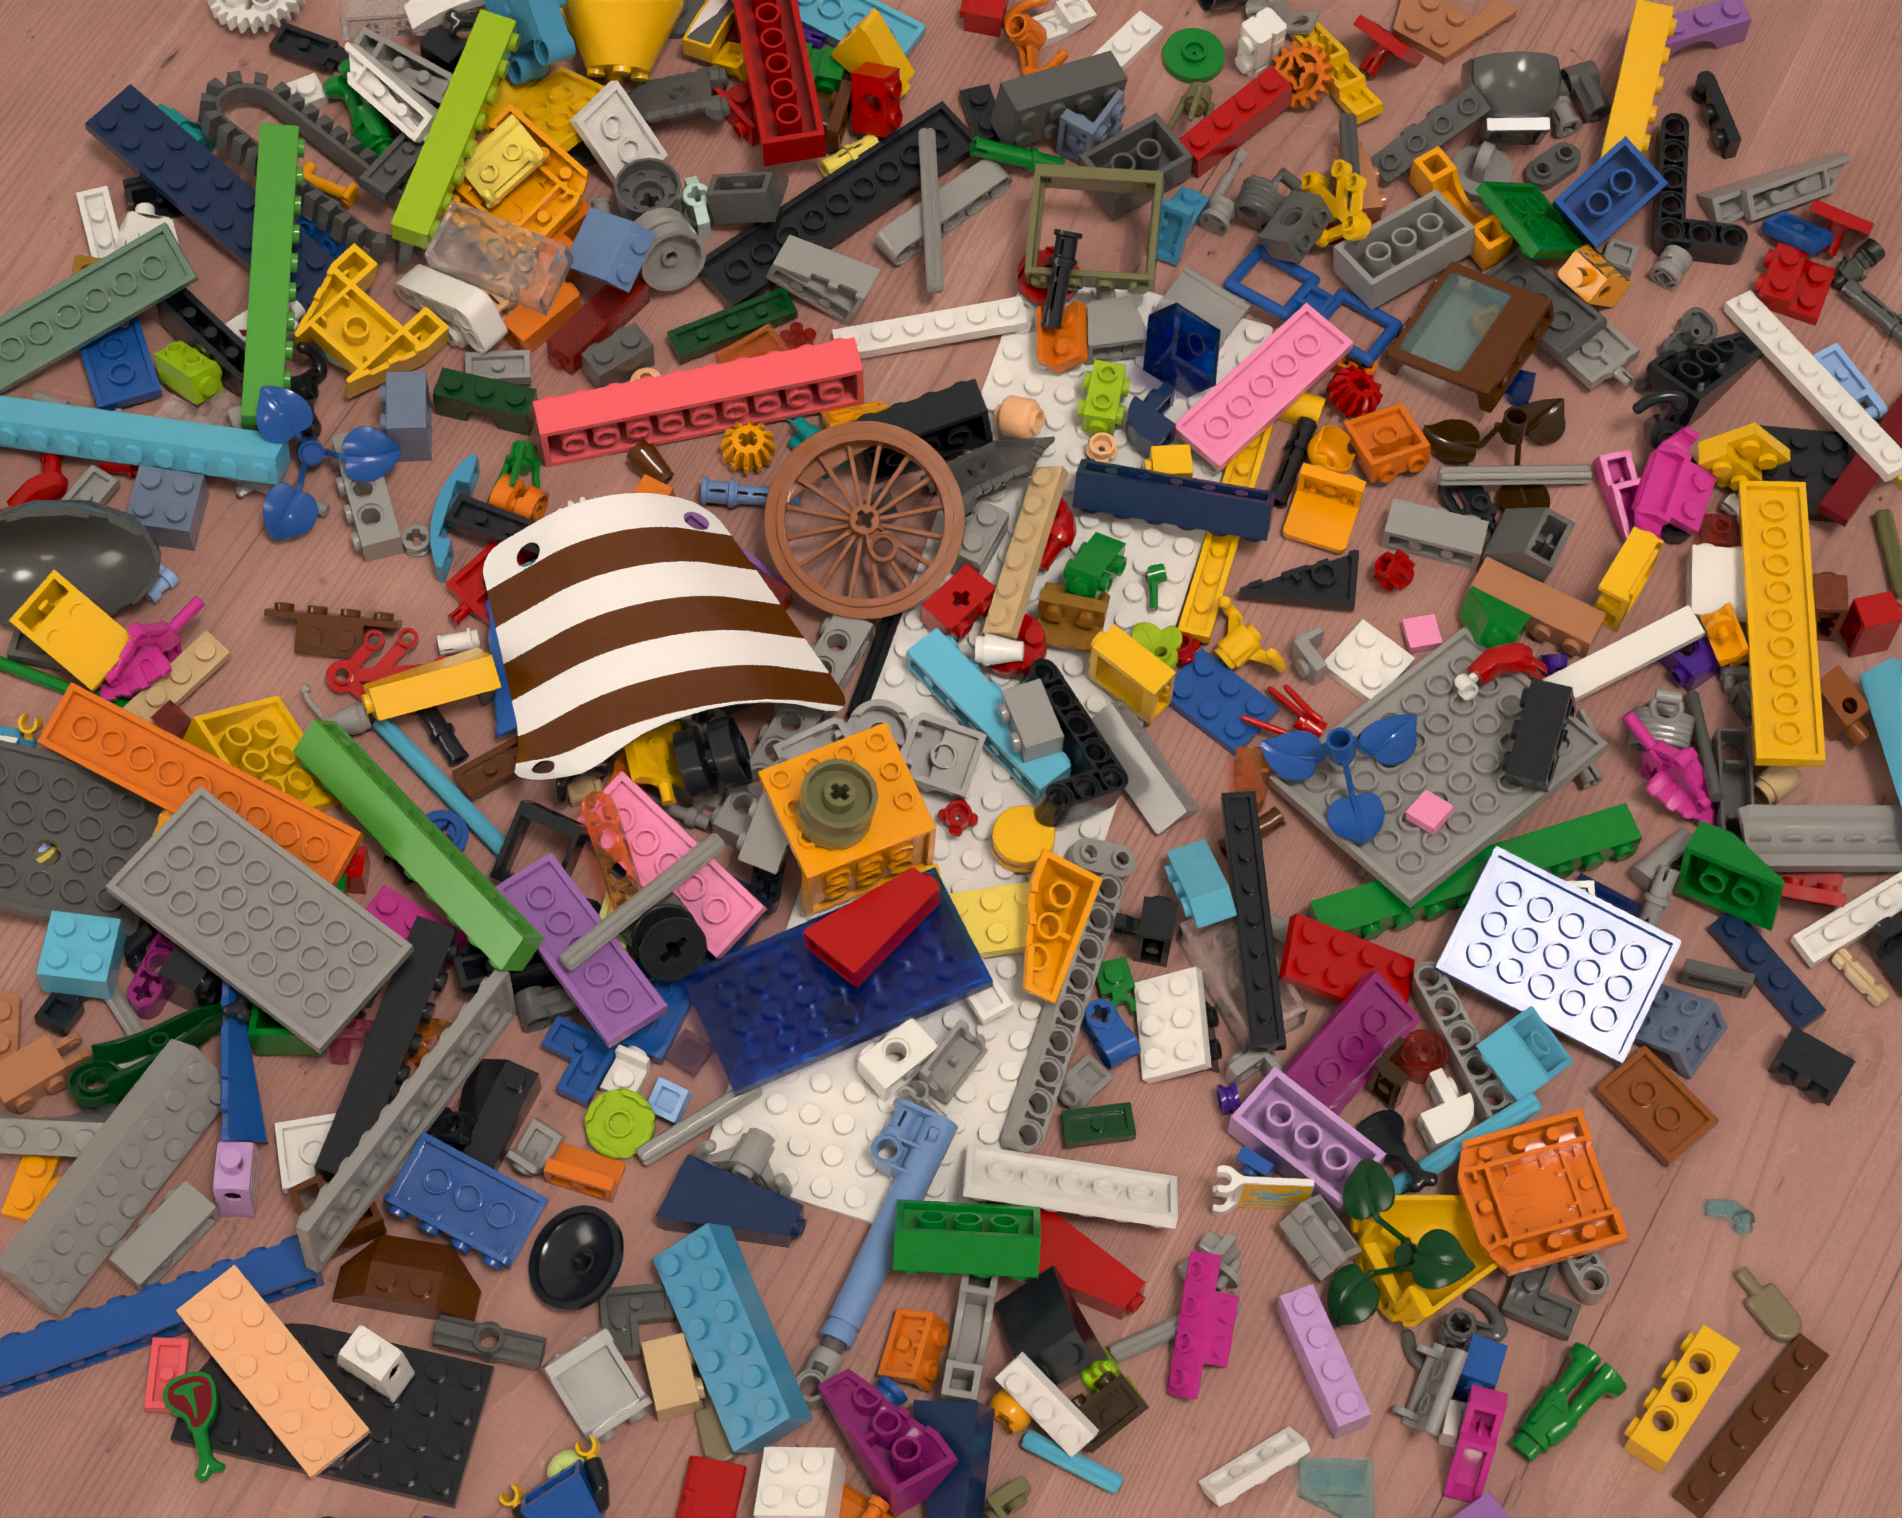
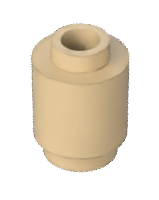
[1754,766,1801,805]

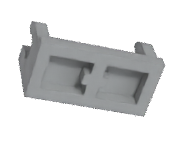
[919,1019,988,1105]

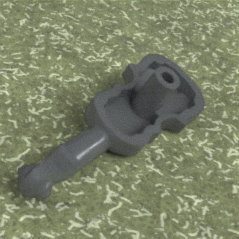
[1635,307,1718,392]

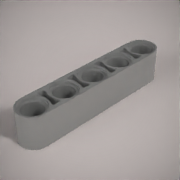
[874,158,1013,266]

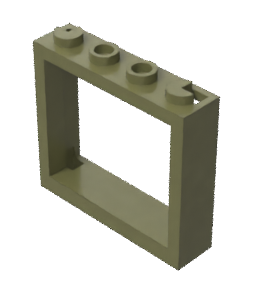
[1025,163,1164,295]

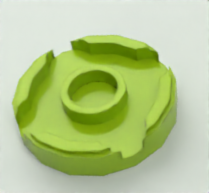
[585,1088,656,1159]

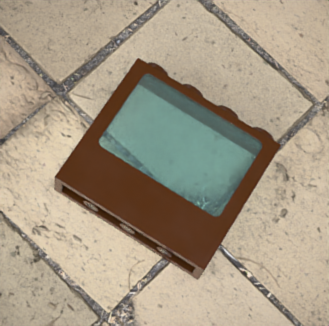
[1386,261,1554,413]

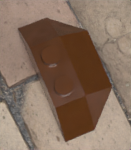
[332,1234,482,1322]

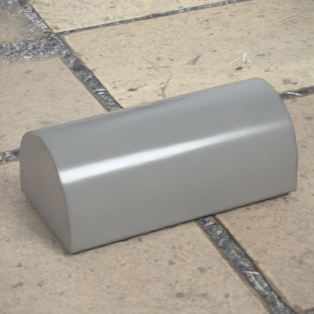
[1630,828,1693,893]

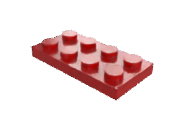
[1278,913,1415,1004]

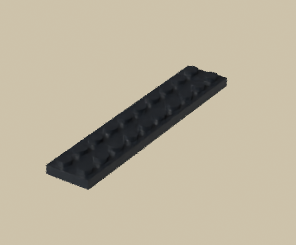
[698,101,976,308]

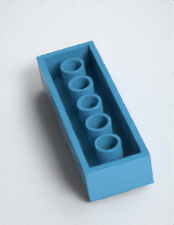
[652,1223,813,1454]

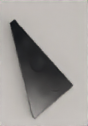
[1238,550,1359,612]

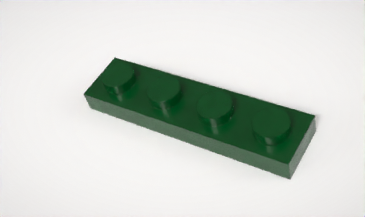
[667,287,798,364]

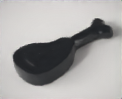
[1356,1109,1438,1193]

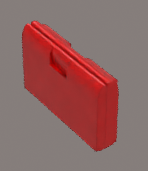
[675,1456,747,1518]

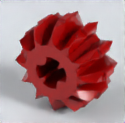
[1326,364,1383,419]

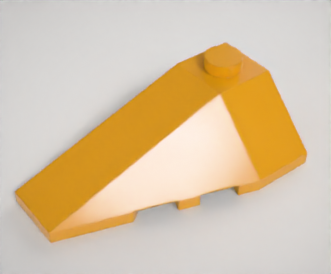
[1023,848,1103,1004]

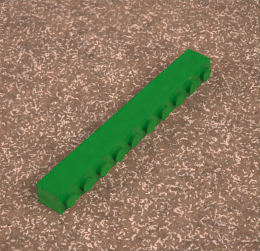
[1306,803,1642,940]

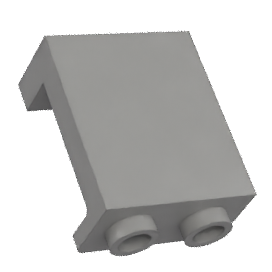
[541,1327,652,1444]

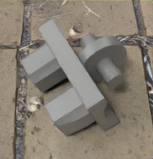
[1178,1231,1242,1292]

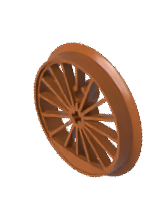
[764,421,965,619]

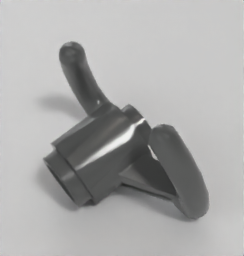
[1401,1288,1508,1373]

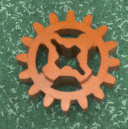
[1272,40,1335,110]

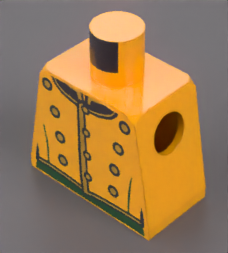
[1557,244,1633,307]

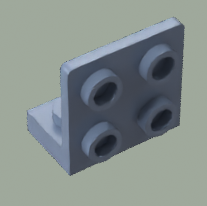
[1056,89,1126,165]
[1634,984,1728,1079]

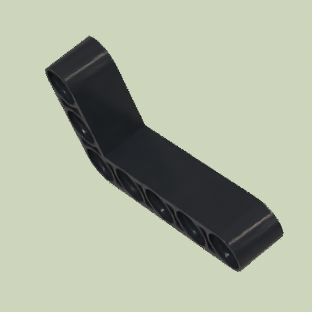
[1651,113,1748,265]
[1020,658,1129,827]

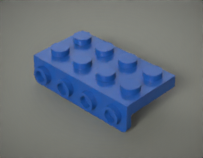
[383,1132,549,1271]

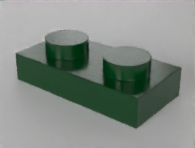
[1060,1102,1136,1148]

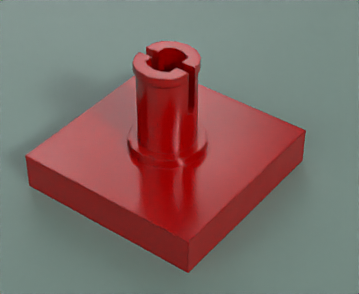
[1353,14,1424,77]
[1809,199,1875,256]

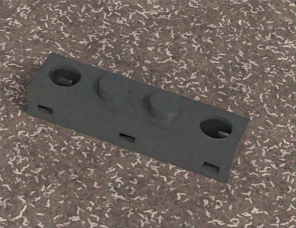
[1712,727,1755,843]

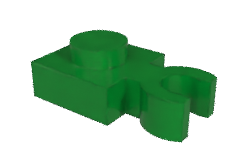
[1095,956,1136,1016]

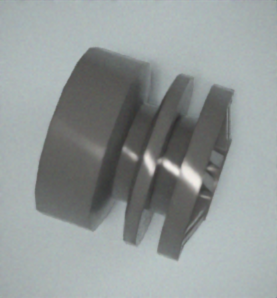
[614,157,684,222]

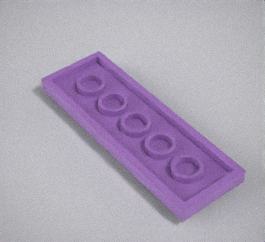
[495,853,668,1048]

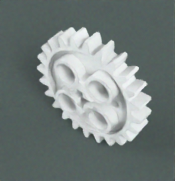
[207,0,306,34]

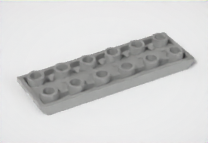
[1737,805,1902,872]

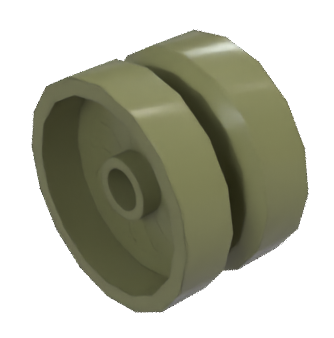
[796,759,878,850]

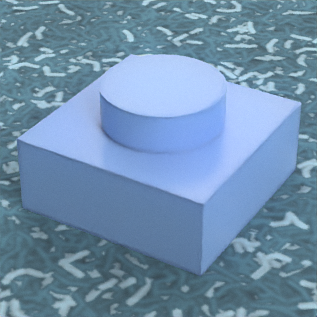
[648,1076,694,1124]

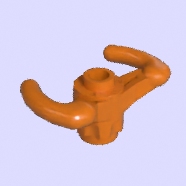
[1003,0,1069,76]

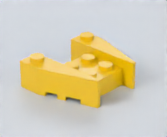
[293,243,449,399]

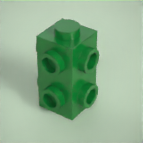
[1063,532,1127,599]

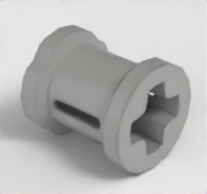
[1548,96,1583,138]

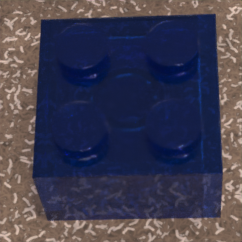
[1143,302,1221,398]

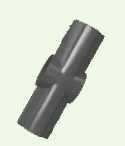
[432,1314,547,1370]

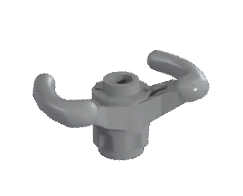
[695,1128,793,1198]

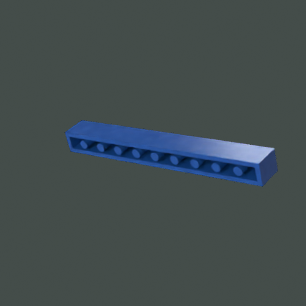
[0,1235,325,1398]

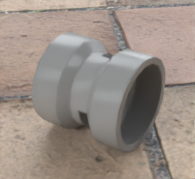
[1650,245,1693,290]

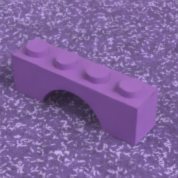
[1621,0,1752,66]

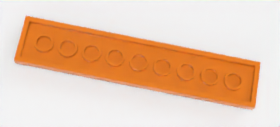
[37,682,365,887]

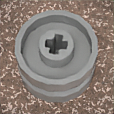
[634,208,707,291]

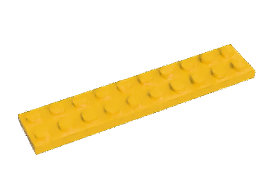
[1738,480,1826,767]

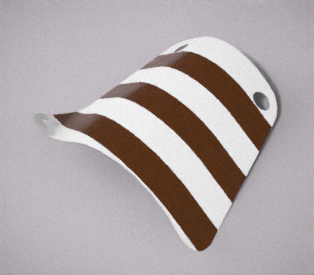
[483,493,846,780]

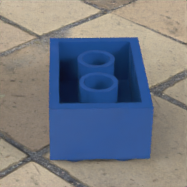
[1552,136,1668,249]

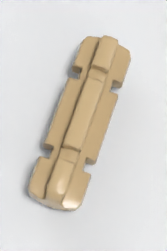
[1831,947,1890,1007]

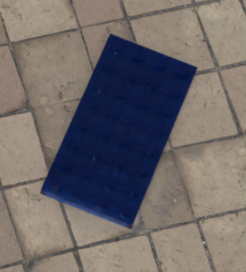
[681,867,993,1097]

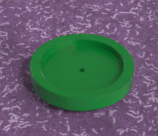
[1163,28,1225,84]

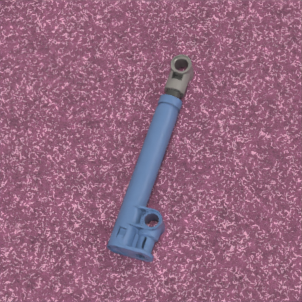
[796,1098,958,1410]

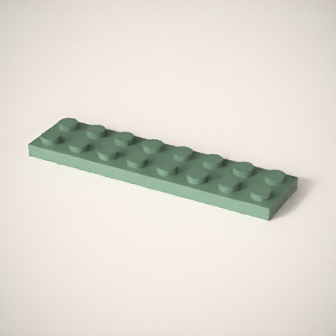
[0,222,199,394]

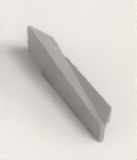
[348,26,453,104]
[1696,152,1852,223]

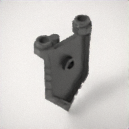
[627,65,731,126]
[921,436,1055,517]

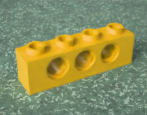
[1623,1324,1741,1473]

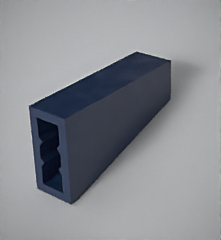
[656,1154,807,1248]
[913,1400,995,1518]

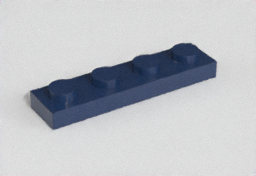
[1707,914,1826,1030]

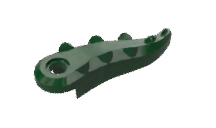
[67,1004,252,1107]

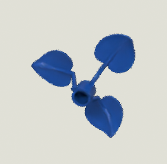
[256,386,401,541]
[1261,714,1417,844]

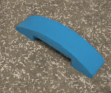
[430,454,480,583]

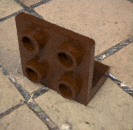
[816,79,852,153]

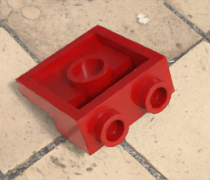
[1754,242,1836,326]

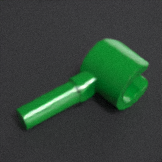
[1145,563,1167,611]

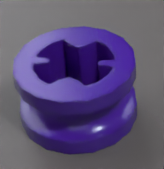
[1216,1082,1241,1116]

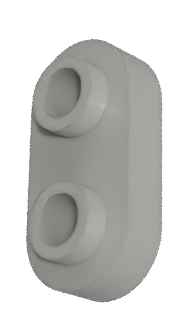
[1067,837,1136,880]

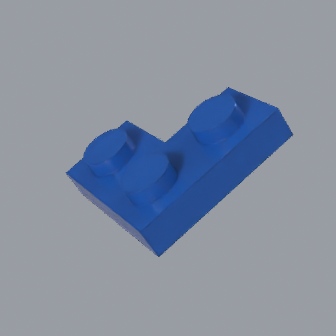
[542,1015,620,1107]

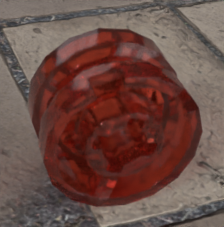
[1398,1029,1449,1084]

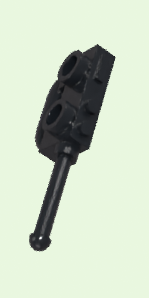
[1437,463,1497,534]

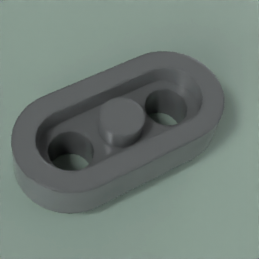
[1525,143,1581,192]

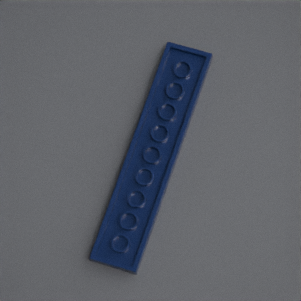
[85,84,336,313]

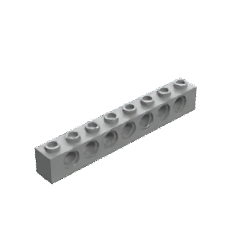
[710,615,873,848]

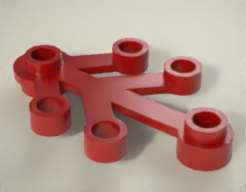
[326,627,447,715]

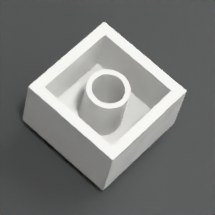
[754,1447,847,1518]

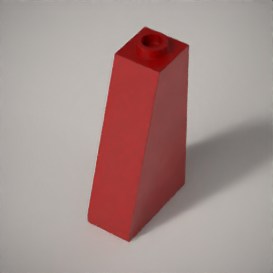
[803,867,941,989]
[1023,1208,1146,1320]

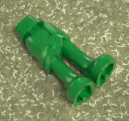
[322,58,393,159]
[1510,1342,1627,1463]

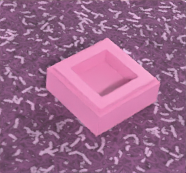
[1401,614,1443,653]
[1406,790,1454,835]

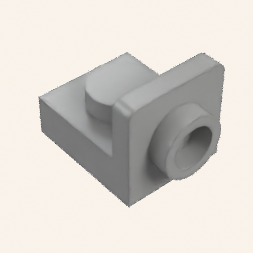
[1057,1053,1114,1109]

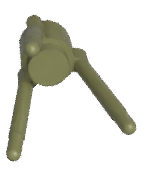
[1167,82,1215,131]

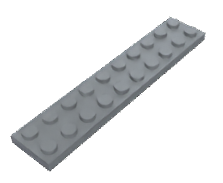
[295,969,517,1273]

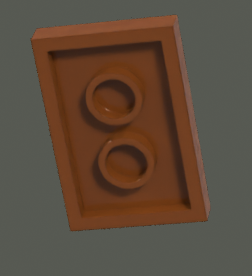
[1593,1045,1719,1167]

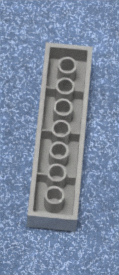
[0,1039,222,1316]

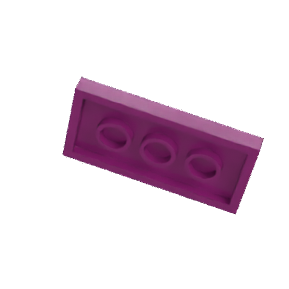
[1282,971,1422,1115]

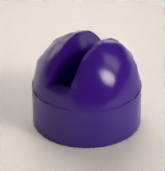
[1540,654,1568,676]

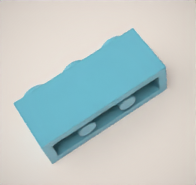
[1164,839,1237,928]

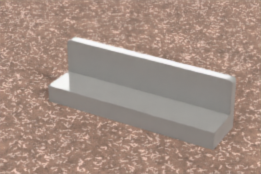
[1091,701,1200,834]

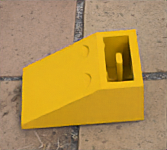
[9,570,130,692]

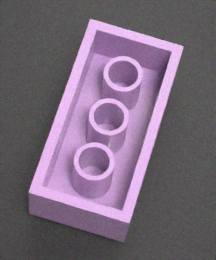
[1227,1067,1386,1218]

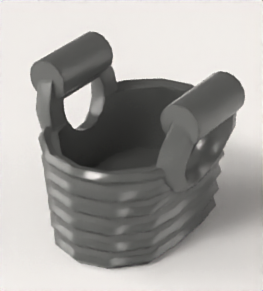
[1235,167,1302,232]

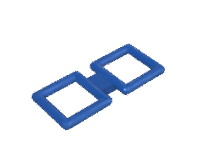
[1223,244,1403,366]

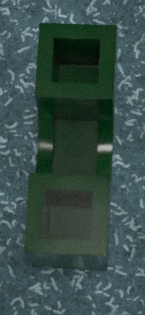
[433,367,538,436]

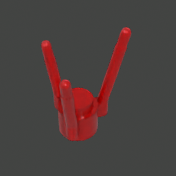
[1241,684,1328,739]

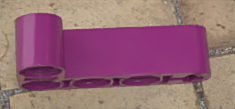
[127,931,176,1020]

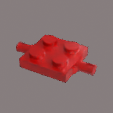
[446,543,533,626]

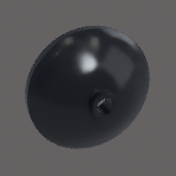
[529,1205,624,1311]

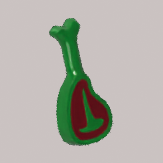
[163,1372,226,1482]

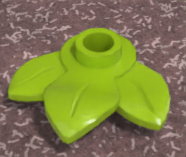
[1132,622,1183,670]

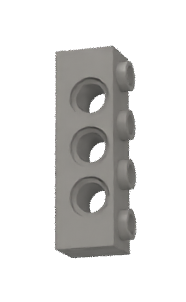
[329,432,404,563]

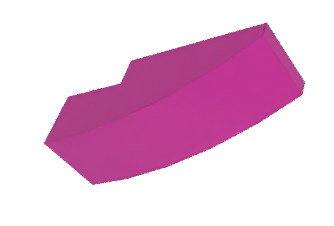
[1592,449,1642,543]
[1443,1384,1508,1503]

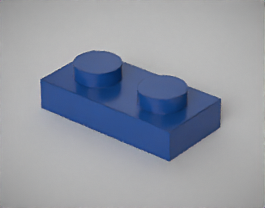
[1762,210,1834,255]
[1236,1145,1278,1178]

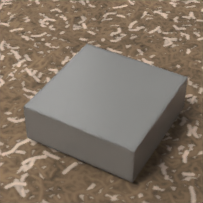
[1604,237,1640,277]

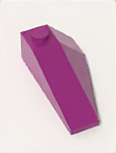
[817,1369,958,1517]

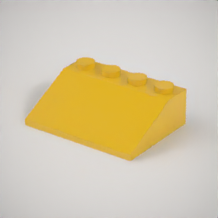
[182,695,341,812]

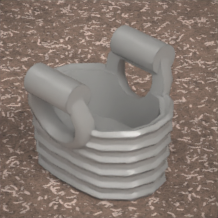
[1628,688,1695,751]

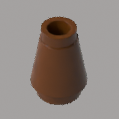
[626,440,675,485]

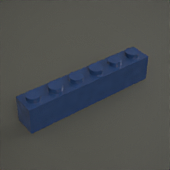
[1072,459,1276,542]

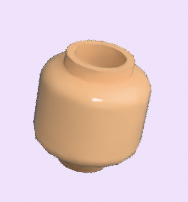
[994,395,1045,439]

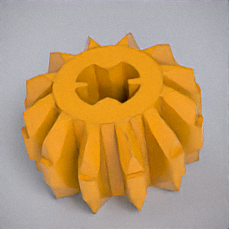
[720,419,776,476]

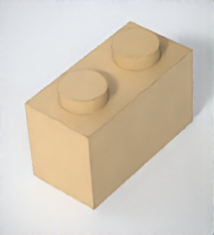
[641,1333,706,1422]

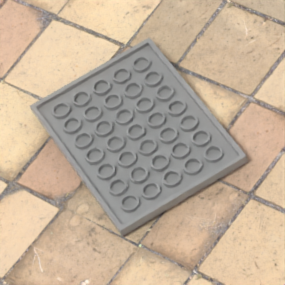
[1269,627,1608,908]

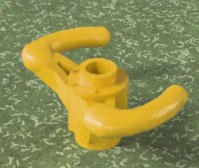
[1214,595,1288,674]

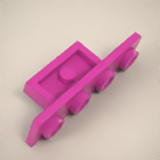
[1167,1251,1239,1400]

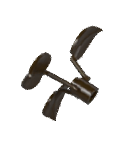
[1423,398,1566,512]

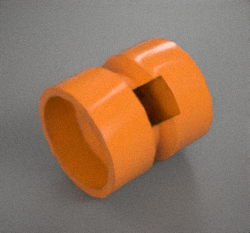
[488,474,549,521]

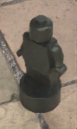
[1832,238,1885,289]

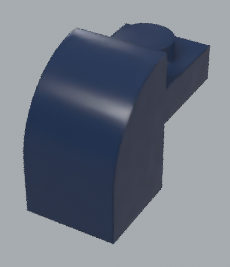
[1126,381,1176,458]

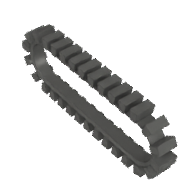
[198,71,435,266]

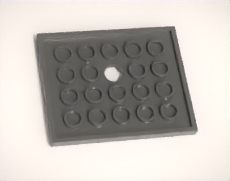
[0,740,164,940]

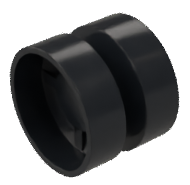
[673,715,752,801]

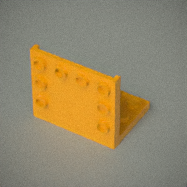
[758,722,936,917]

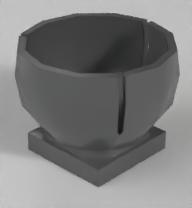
[1461,51,1562,145]

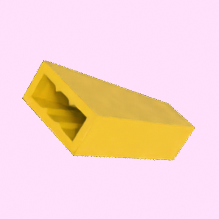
[361,647,501,721]

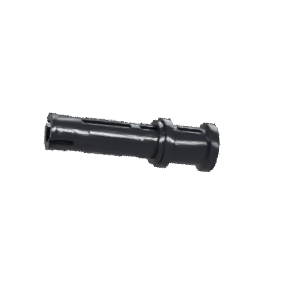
[1040,229,1083,330]

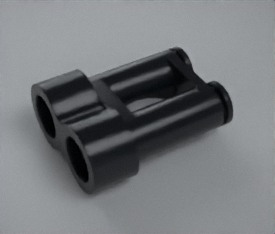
[426,1107,477,1145]

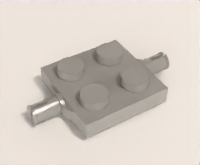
[1562,320,1640,390]

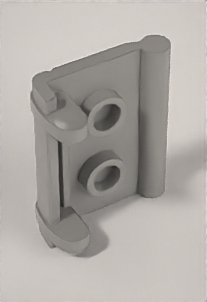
[1154,267,1252,351]
[1392,1342,1469,1436]

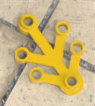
[1300,159,1371,248]

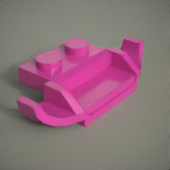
[1631,426,1717,541]

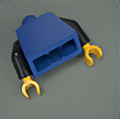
[499,1435,610,1518]

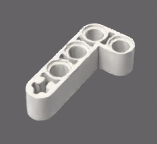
[394,264,508,355]

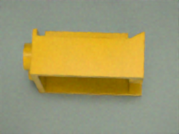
[1594,526,1664,632]

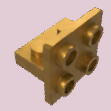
[1037,582,1110,653]

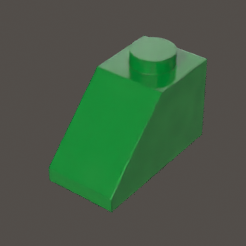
[1459,586,1532,648]

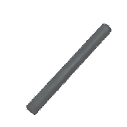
[1685,691,1723,802]

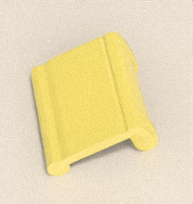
[464,114,548,209]

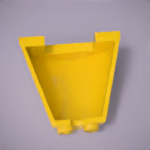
[1351,1195,1498,1327]

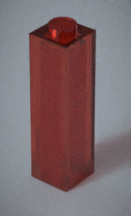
[546,277,650,376]

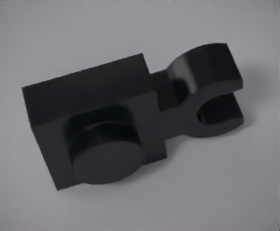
[34,992,90,1037]

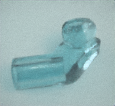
[1705,1199,1756,1234]

